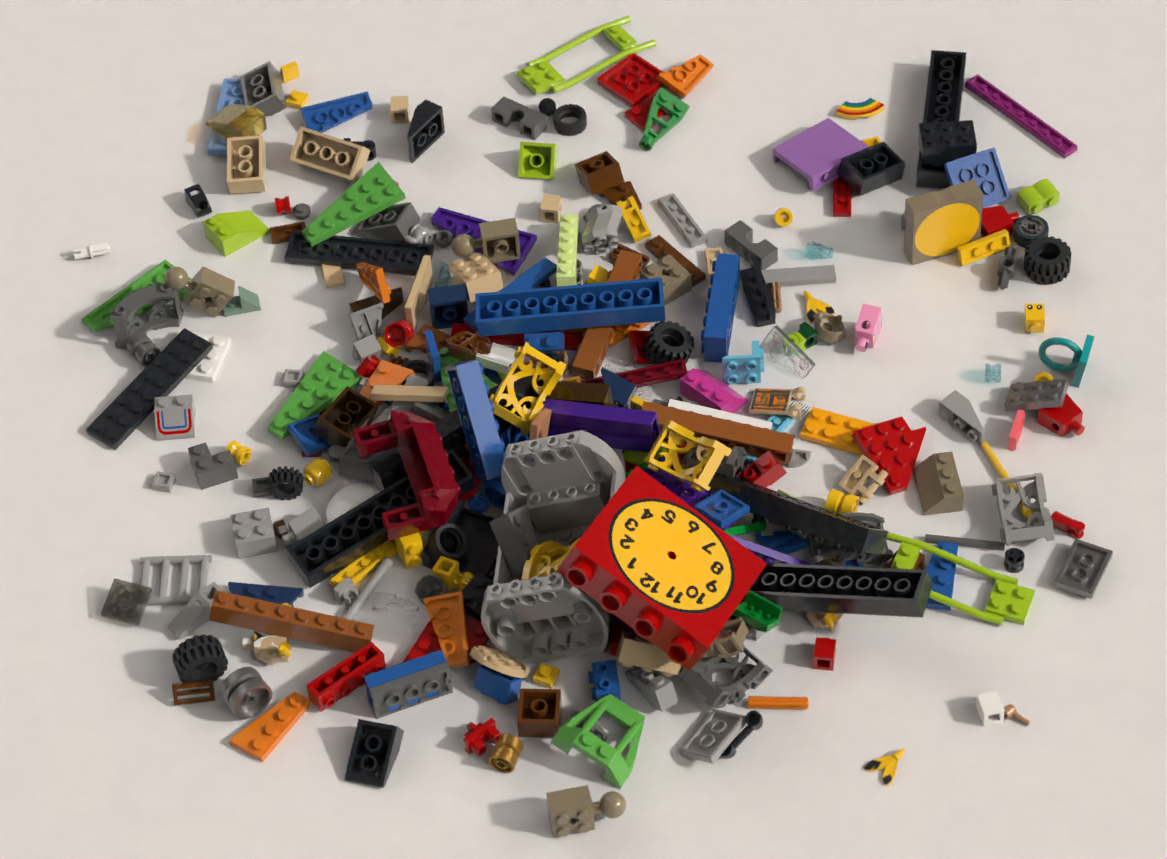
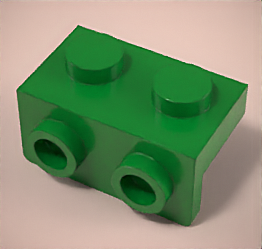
[732,591,783,633]

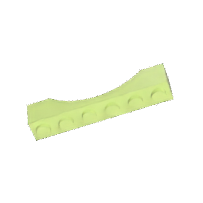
[556,214,579,287]

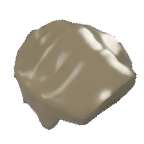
[814,312,845,345]

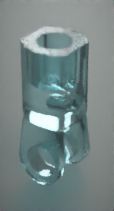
[435,261,450,288]

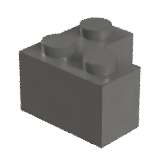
[188,442,238,490]

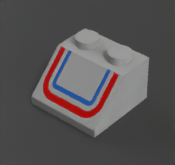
[154,394,196,441]

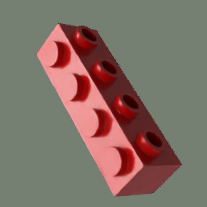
[306,642,386,712]

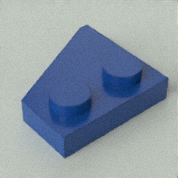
[755,530,808,555]

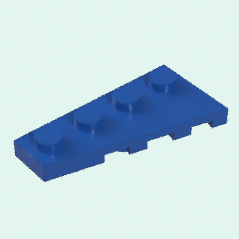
[301,91,373,133]
[925,542,958,611]

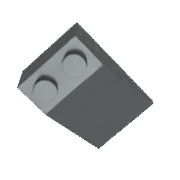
[354,202,421,242]

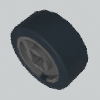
[1013,215,1049,248]

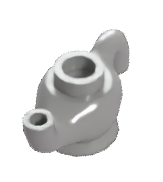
[405,225,439,244]

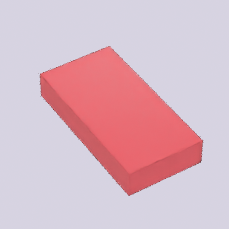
[1008,409,1025,451]

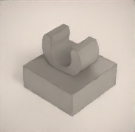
[333,577,358,605]

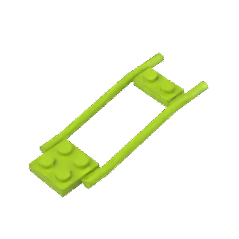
[517,16,656,95]
[886,532,1035,626]

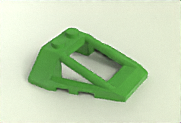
[550,694,645,789]

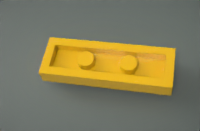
[957,229,1010,266]

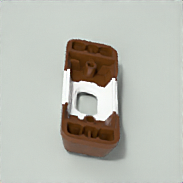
[446,331,554,382]

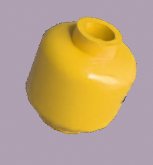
[303,459,332,487]

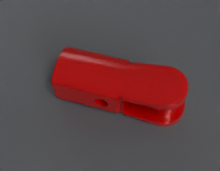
[1051,511,1085,539]

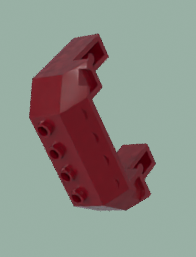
[353,410,461,541]

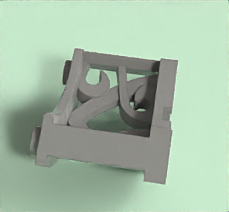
[991,473,1055,546]

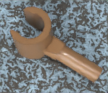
[1004,704,1030,726]

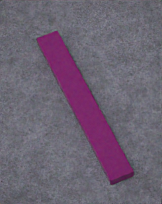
[965,74,1078,159]

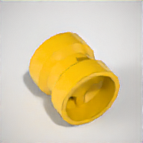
[225,440,252,465]

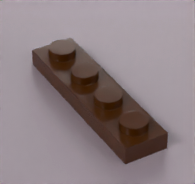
[645,235,706,287]

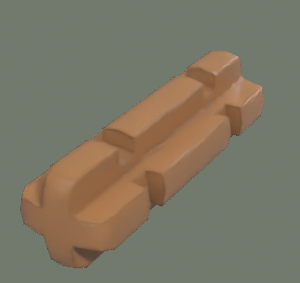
[770,282,782,313]

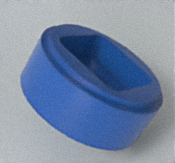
[469,495,489,514]

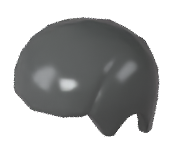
[415,575,447,605]

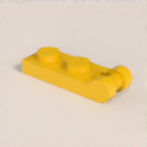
[616,196,651,243]

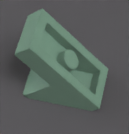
[223,286,261,317]

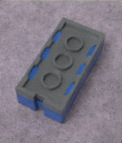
[364,650,453,719]

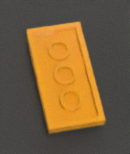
[799,407,875,456]

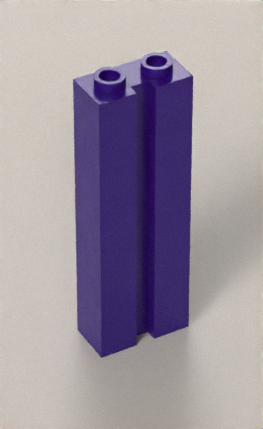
[540,399,660,453]

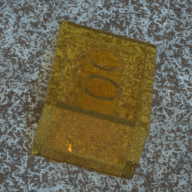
[205,104,267,138]

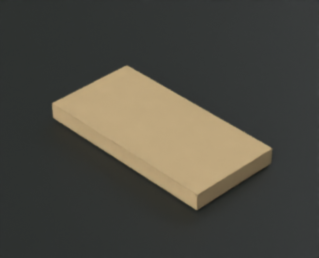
[404,255,433,333]

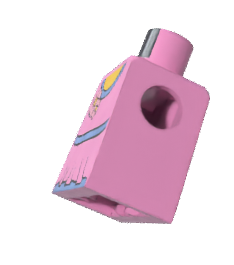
[855,303,882,352]

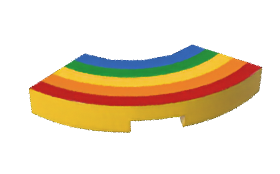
[836,98,885,120]

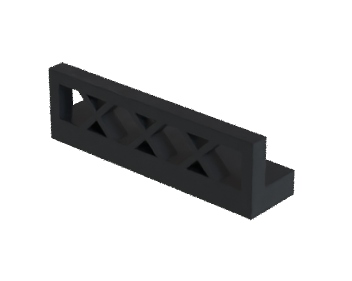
[740,257,776,327]

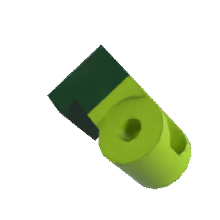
[783,321,817,357]

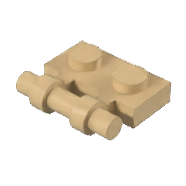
[838,454,888,504]

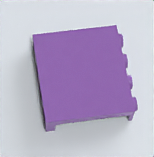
[772,118,869,192]

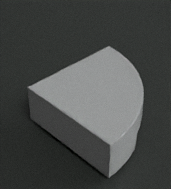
[789,449,811,468]

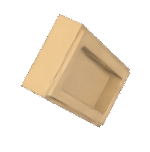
[321,264,345,289]

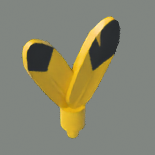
[803,290,834,323]
[865,748,905,785]

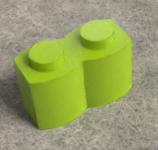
[1017,179,1060,215]

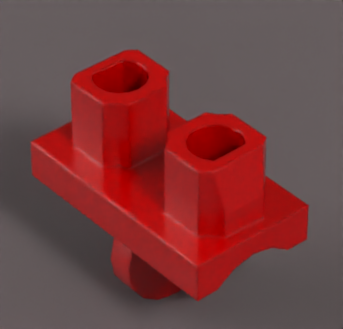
[463,718,501,756]

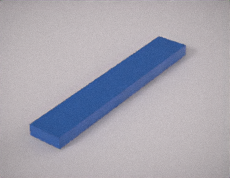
[463,257,557,331]

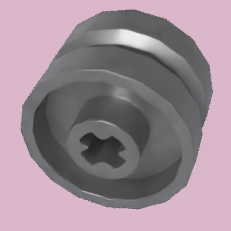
[219,667,272,719]

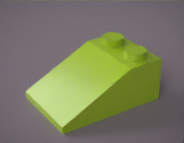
[203,210,270,257]

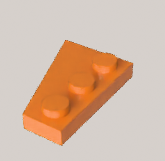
[657,54,714,99]

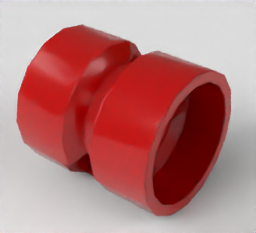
[384,320,414,347]

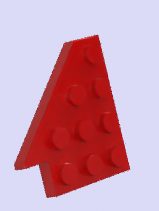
[852,416,926,495]
[402,615,497,669]

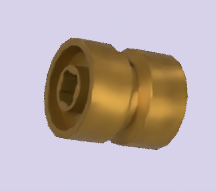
[489,734,524,773]

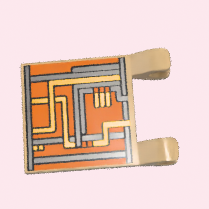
[749,386,806,419]

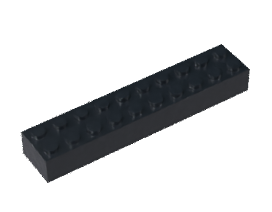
[916,50,966,189]
[368,368,548,492]
[286,449,475,588]
[707,473,888,556]
[740,563,933,618]

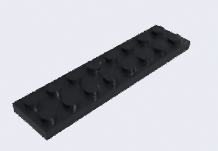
[284,231,434,275]
[86,328,213,450]

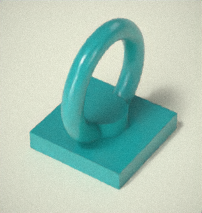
[1038,334,1095,388]

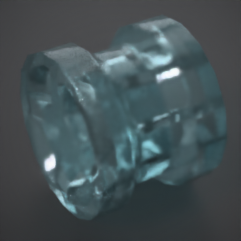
[985,363,1001,382]

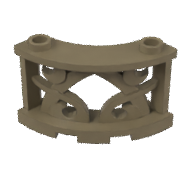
[702,617,751,658]

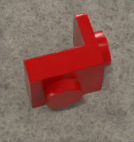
[356,355,380,378]

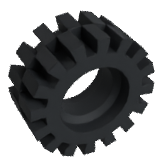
[268,466,303,500]

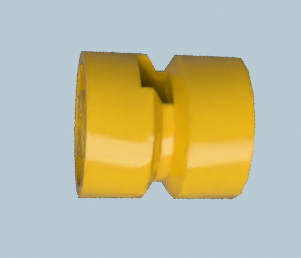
[825,489,859,514]

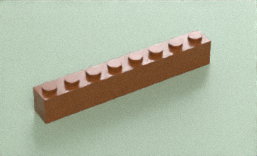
[570,250,643,380]
[642,401,795,465]
[209,590,374,652]

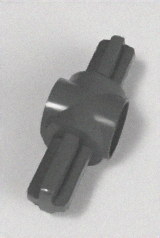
[997,246,1016,290]

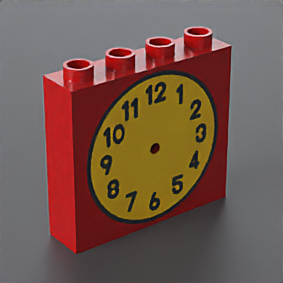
[556,466,767,671]

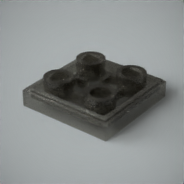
[100,578,152,626]

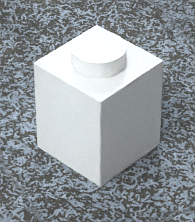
[976,691,1005,727]

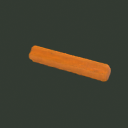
[748,696,809,709]

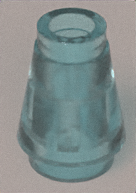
[806,241,833,259]

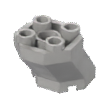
[581,204,623,254]

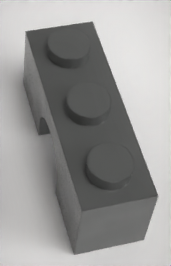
[491,96,547,140]
[724,220,778,270]

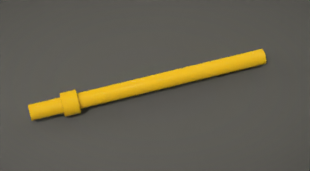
[980,441,1039,525]

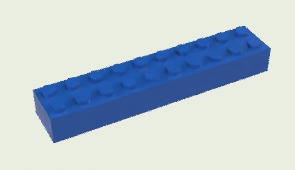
[475,278,666,336]

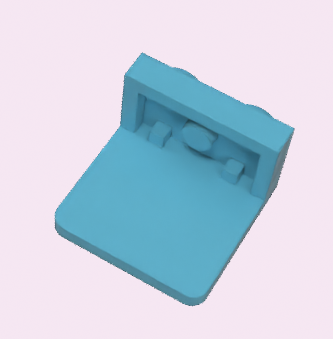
[722,340,764,384]

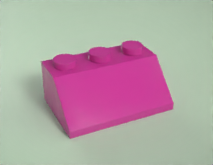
[680,368,748,413]

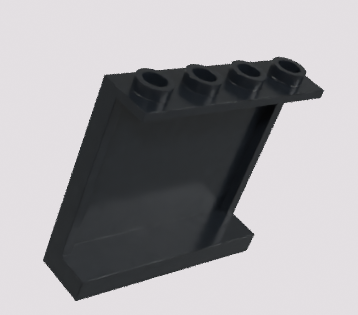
[421,498,499,580]

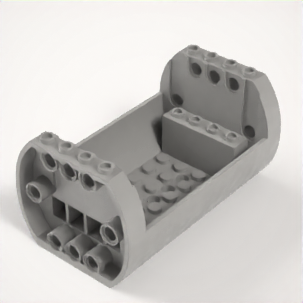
[481,430,625,664]

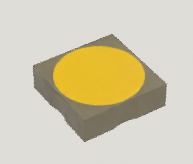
[903,180,983,265]

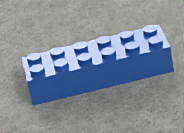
[701,253,740,363]
[445,360,505,480]

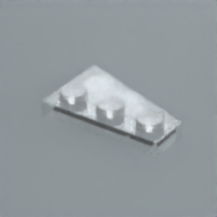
[759,326,816,379]

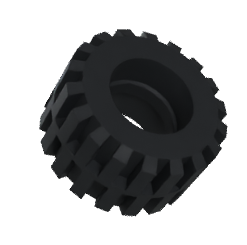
[1024,236,1072,285]
[643,321,695,365]
[172,634,228,683]

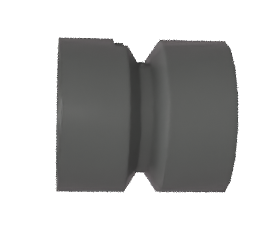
[126,332,161,367]

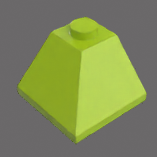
[518,142,558,180]

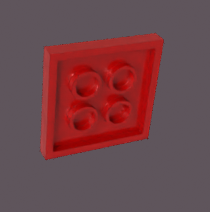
[597,52,665,107]

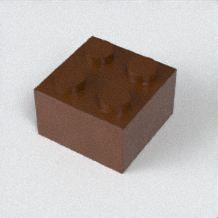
[574,151,624,195]
[517,689,562,737]

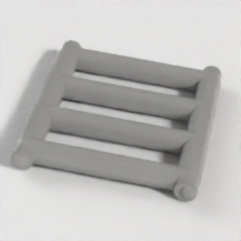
[135,555,212,605]

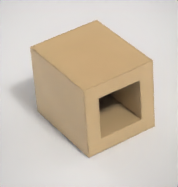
[390,96,410,123]
[540,194,562,224]

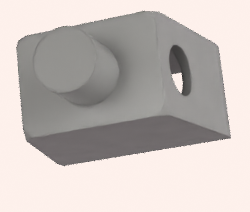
[281,507,325,547]

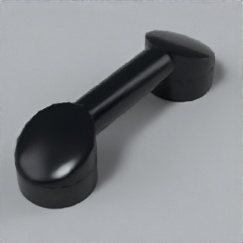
[720,710,763,759]

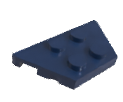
[228,582,304,607]

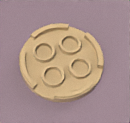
[470,645,530,678]

